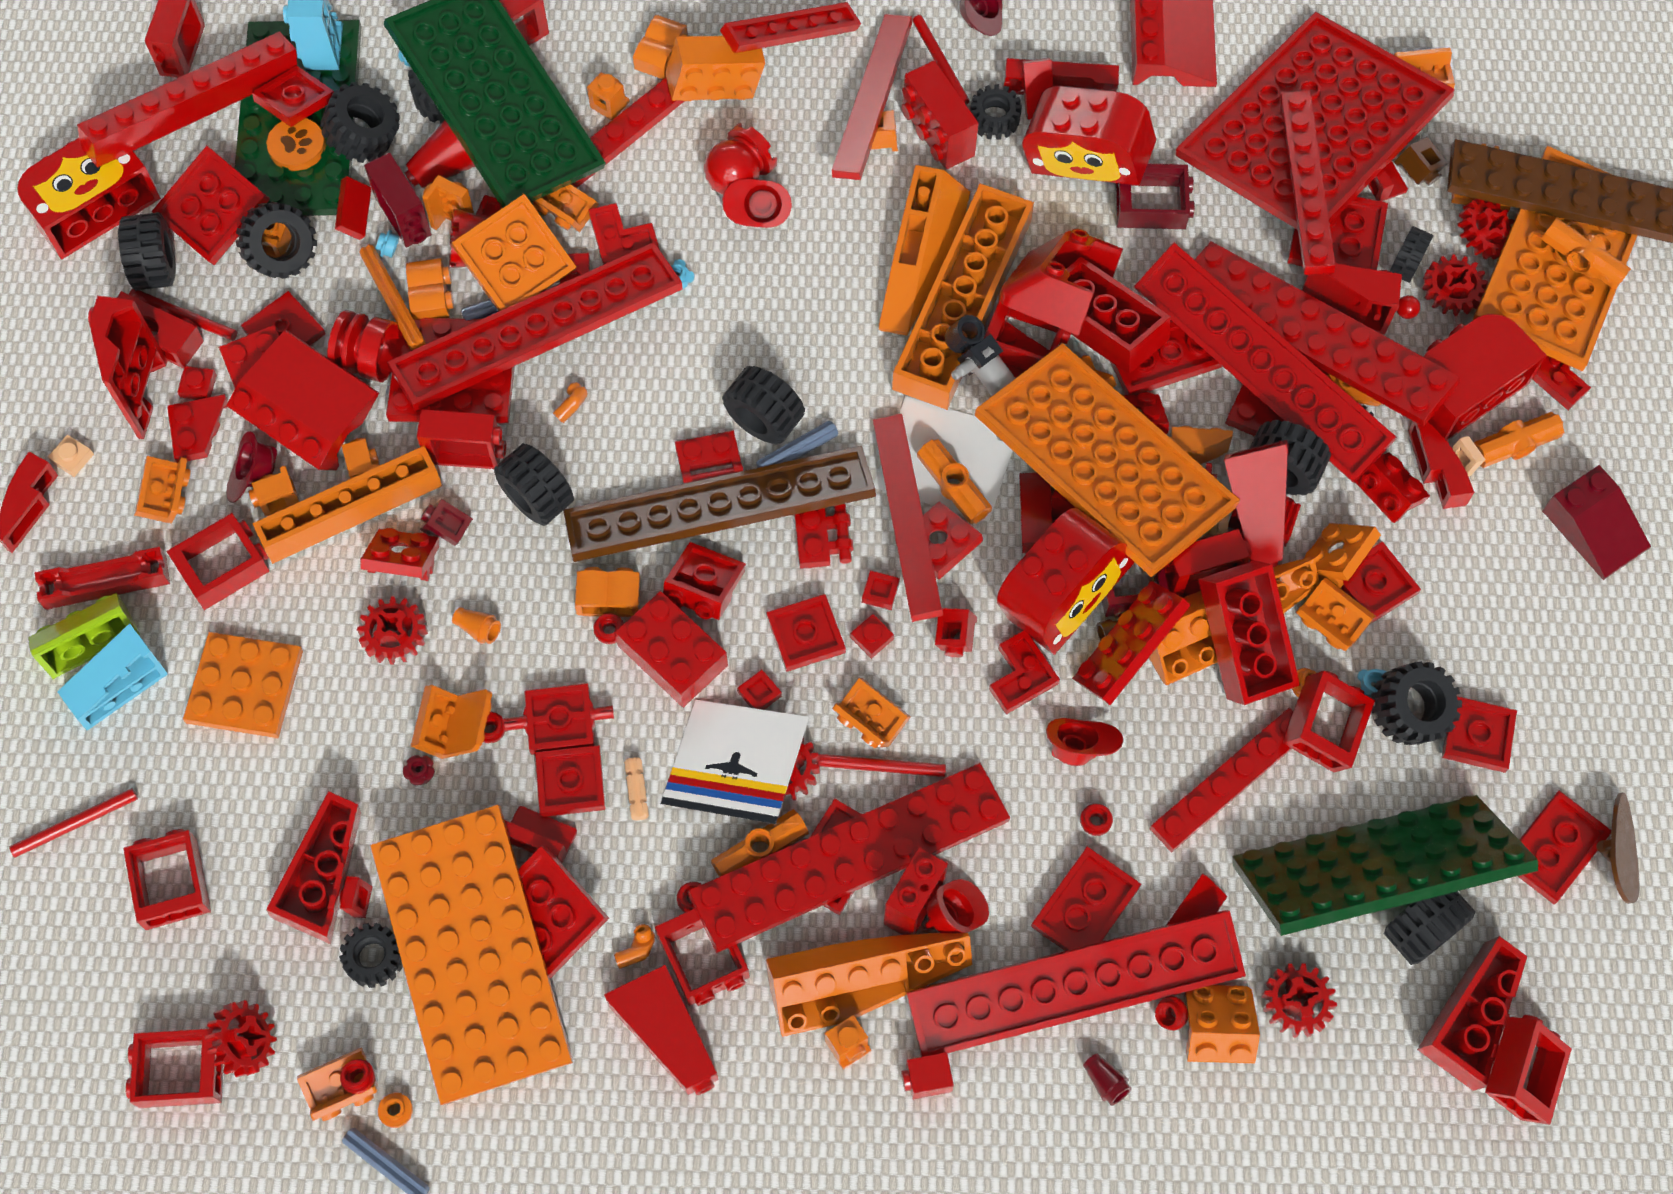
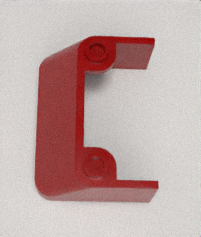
[999,228,1123,336]

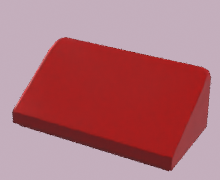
[1166,873,1228,925]

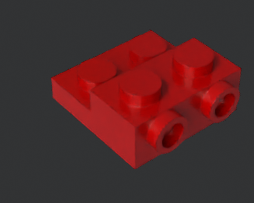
[663,542,746,620]

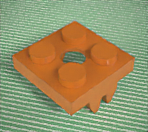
[1303,523,1381,589]

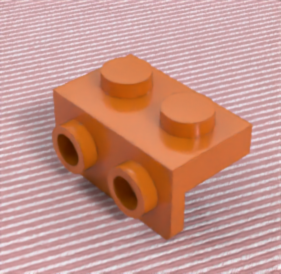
[1394,48,1455,88]
[422,175,474,230]
[532,184,599,233]
[134,456,191,524]
[1296,578,1376,651]
[832,678,911,748]
[297,1047,378,1121]

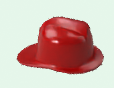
[722,179,792,228]
[1046,718,1124,766]
[925,879,989,933]

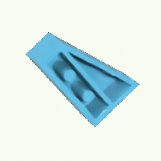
[283,0,343,70]
[57,623,168,731]

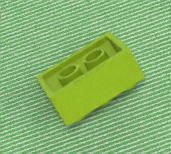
[28,593,140,679]

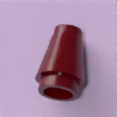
[1083,1053,1132,1106]

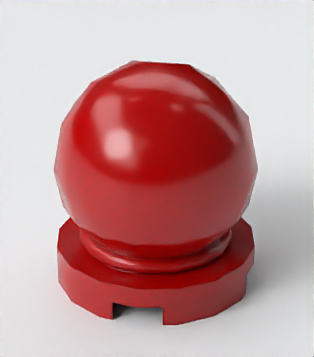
[704,123,777,196]

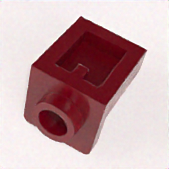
[420,499,473,546]

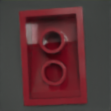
[1542,465,1651,580]

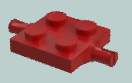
[504,683,614,755]

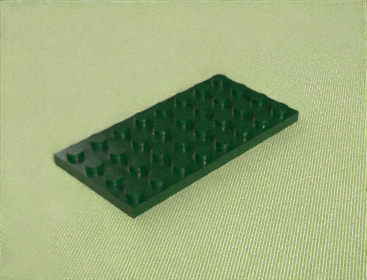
[384,0,606,208]
[234,20,362,216]
[1232,795,1538,936]

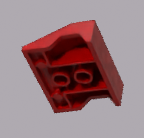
[1130,0,1217,87]
[88,295,167,439]
[226,330,379,471]

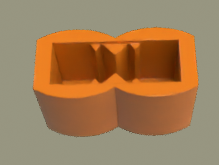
[633,15,689,79]
[406,258,454,319]
[575,567,641,617]

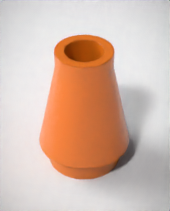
[452,607,501,644]

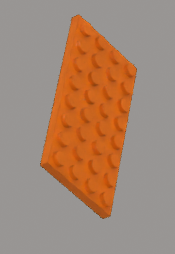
[1472,146,1637,371]
[975,343,1240,577]
[370,805,573,1105]

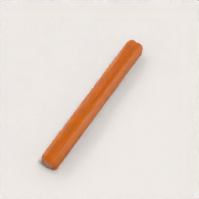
[359,244,426,350]

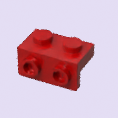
[1355,452,1430,523]

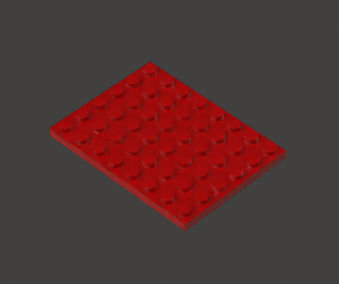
[1176,11,1455,230]

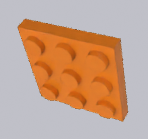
[451,194,577,311]
[183,632,303,738]

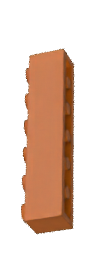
[252,446,442,564]

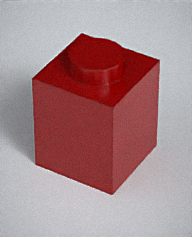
[901,1052,954,1100]

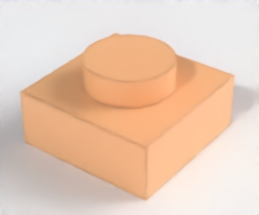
[48,434,94,477]
[1452,436,1486,477]

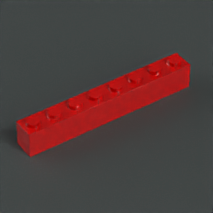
[77,31,297,167]

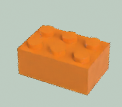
[665,36,765,101]

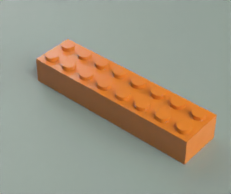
[892,183,1034,410]

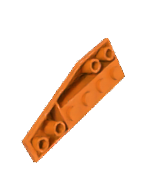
[878,165,971,336]
[1149,557,1320,685]
[766,933,973,1037]

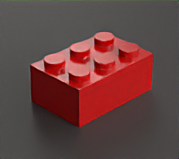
[901,60,979,170]
[615,591,728,708]

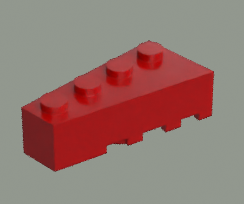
[266,791,361,944]
[1417,936,1528,1091]

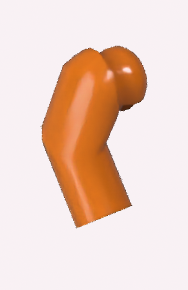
[553,382,588,423]
[614,924,655,969]

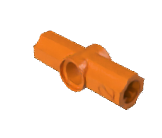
[1541,218,1631,290]
[1473,411,1565,468]
[917,439,992,525]
[711,809,809,877]

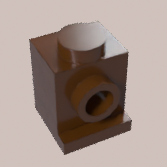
[1394,136,1448,186]

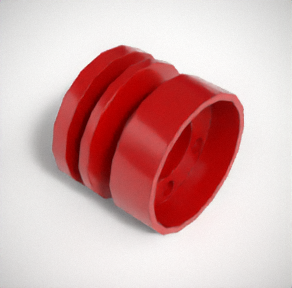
[327,309,400,383]

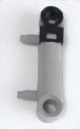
[945,315,1016,441]

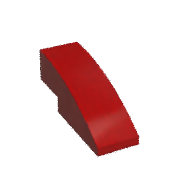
[1408,421,1475,509]
[0,452,58,553]
[1019,472,1052,553]

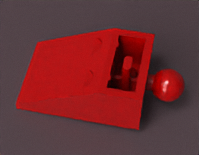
[1301,263,1420,335]

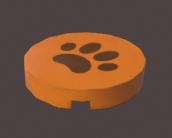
[266,118,326,171]

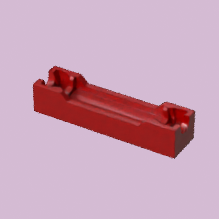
[1004,58,1119,95]
[35,547,170,610]

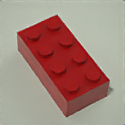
[1066,257,1171,374]
[1198,560,1300,705]

